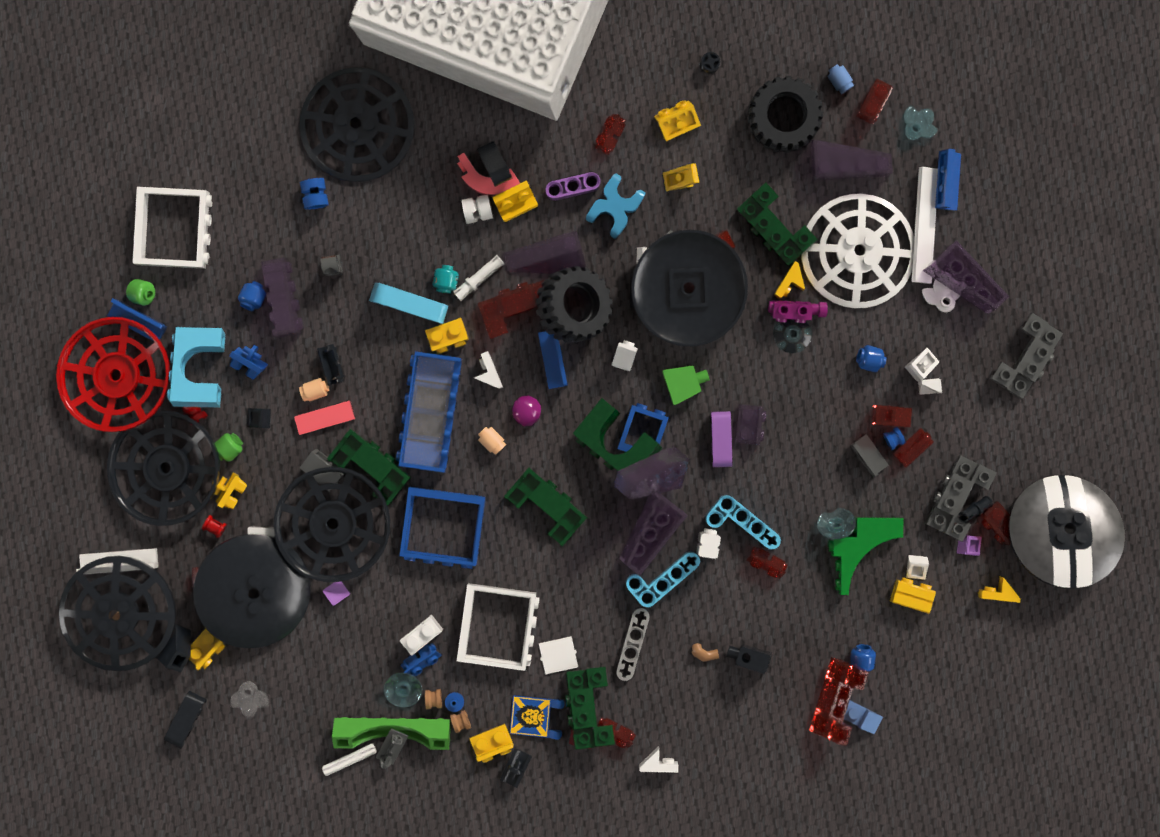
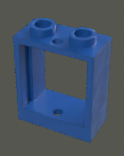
[617,403,669,461]

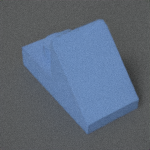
[840,700,883,734]

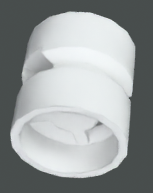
[462,194,493,224]

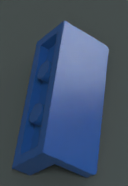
[935,149,961,211]
[107,298,167,341]
[538,331,568,389]

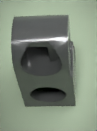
[321,255,343,277]

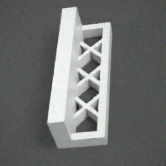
[76,548,158,574]

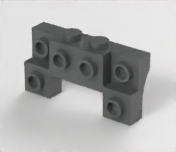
[989,313,1063,399]
[925,455,997,542]

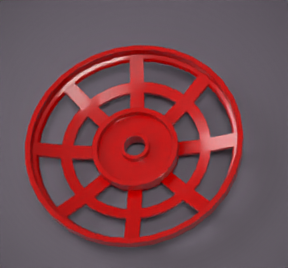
[56,317,170,432]

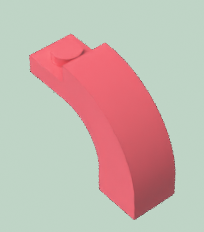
[457,153,520,197]

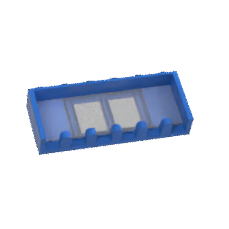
[396,351,462,473]

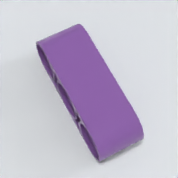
[546,172,600,201]
[711,411,732,467]

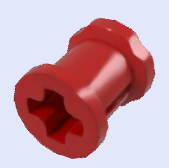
[202,515,227,539]

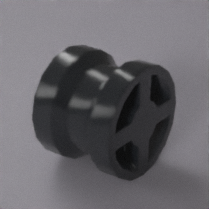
[700,52,720,74]

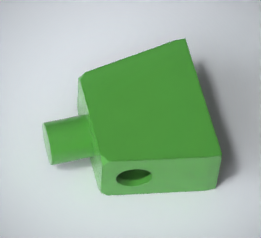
[662,366,710,405]

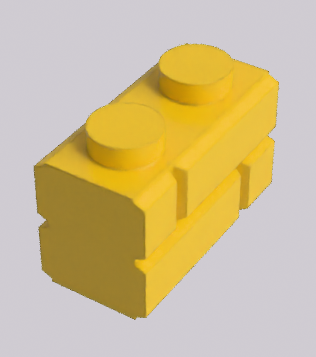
[890,577,936,614]

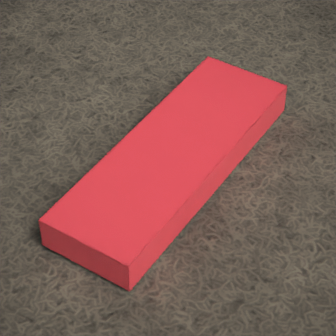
[294,401,355,435]

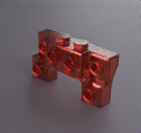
[478,280,544,339]
[809,657,869,746]

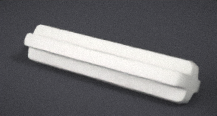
[322,744,377,776]

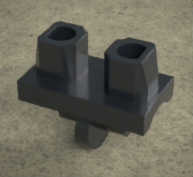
[500,748,532,788]

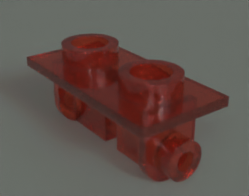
[595,114,626,155]
[893,428,934,467]
[746,547,788,578]
[598,717,636,748]

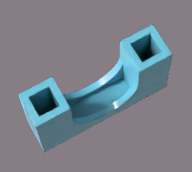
[167,327,225,407]

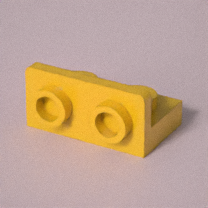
[654,100,701,141]
[492,180,538,222]
[425,318,469,354]
[189,628,225,670]
[469,724,514,763]

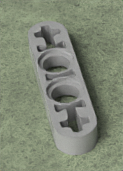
[616,608,649,681]

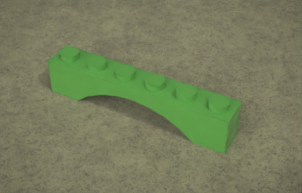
[332,717,451,750]

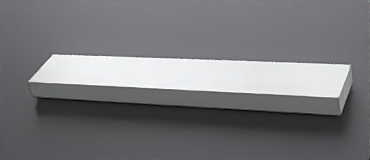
[912,167,938,284]

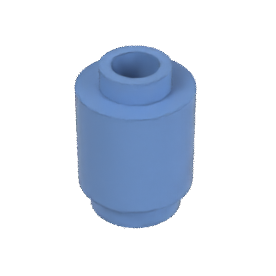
[827,64,854,94]

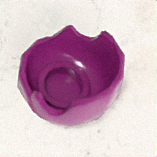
[512,396,541,427]

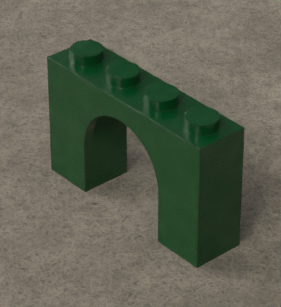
[573,398,663,483]

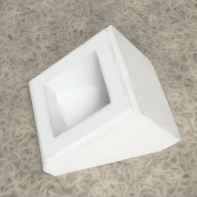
[906,555,929,580]

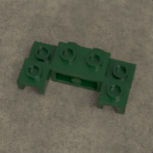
[737,182,818,266]
[327,429,411,506]
[504,467,587,546]
[565,667,615,750]

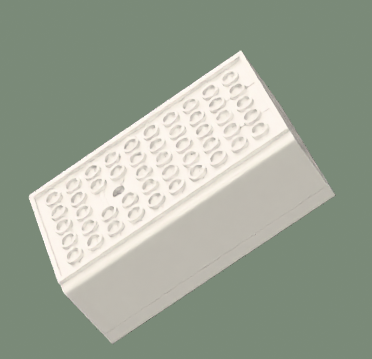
[349,0,608,121]

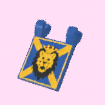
[510,695,565,740]

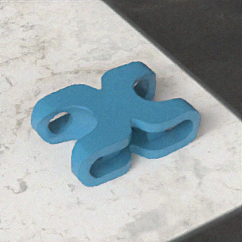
[586,173,646,239]

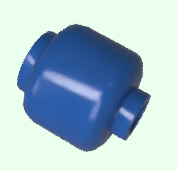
[238,281,266,311]
[856,345,886,372]
[850,644,876,674]

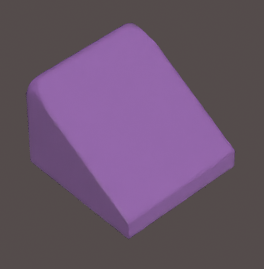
[957,535,982,556]
[322,581,350,606]

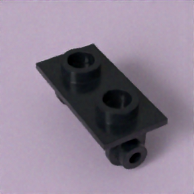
[317,344,345,386]

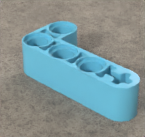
[369,283,449,324]
[705,495,781,549]
[626,551,700,607]

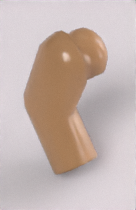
[692,643,719,662]

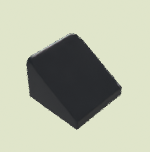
[247,408,271,428]

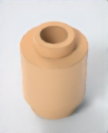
[299,378,329,402]
[478,427,506,455]

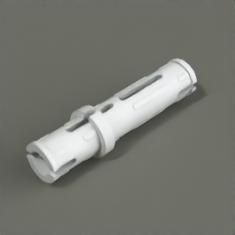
[453,255,504,301]

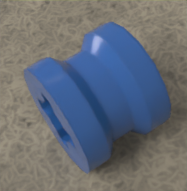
[883,427,906,450]

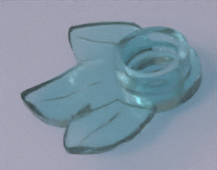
[903,105,938,140]

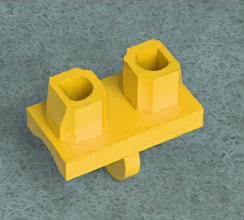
[212,472,247,509]

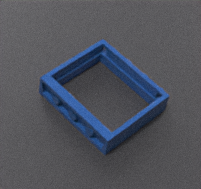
[400,487,486,569]

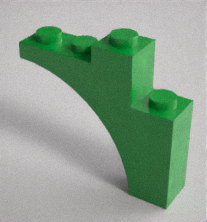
[828,517,904,595]

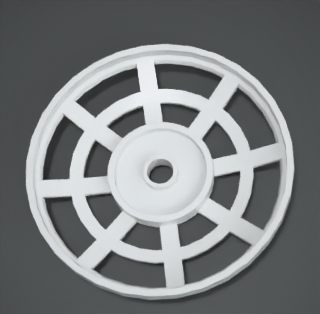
[801,194,914,308]

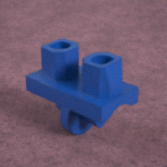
[229,345,268,379]

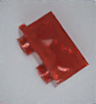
[980,501,1011,546]

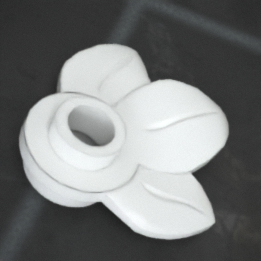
[922,276,961,312]

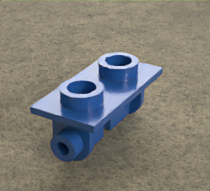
[401,643,442,677]

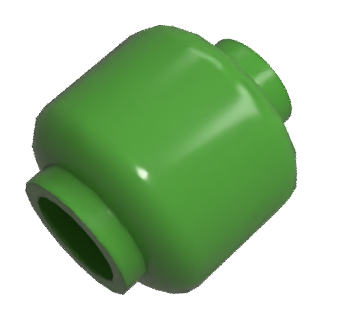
[126,279,155,306]
[215,433,243,462]

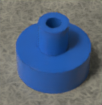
[445,692,464,712]

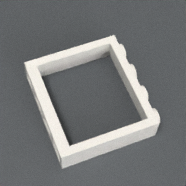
[133,187,213,269]
[457,583,540,671]

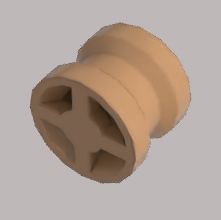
[425,689,442,709]
[450,710,471,733]

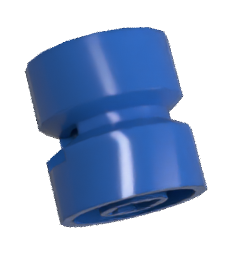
[300,178,329,210]

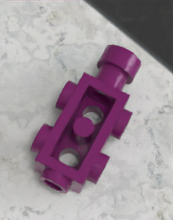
[768,300,828,323]

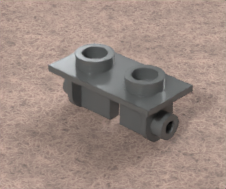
[376,729,408,769]

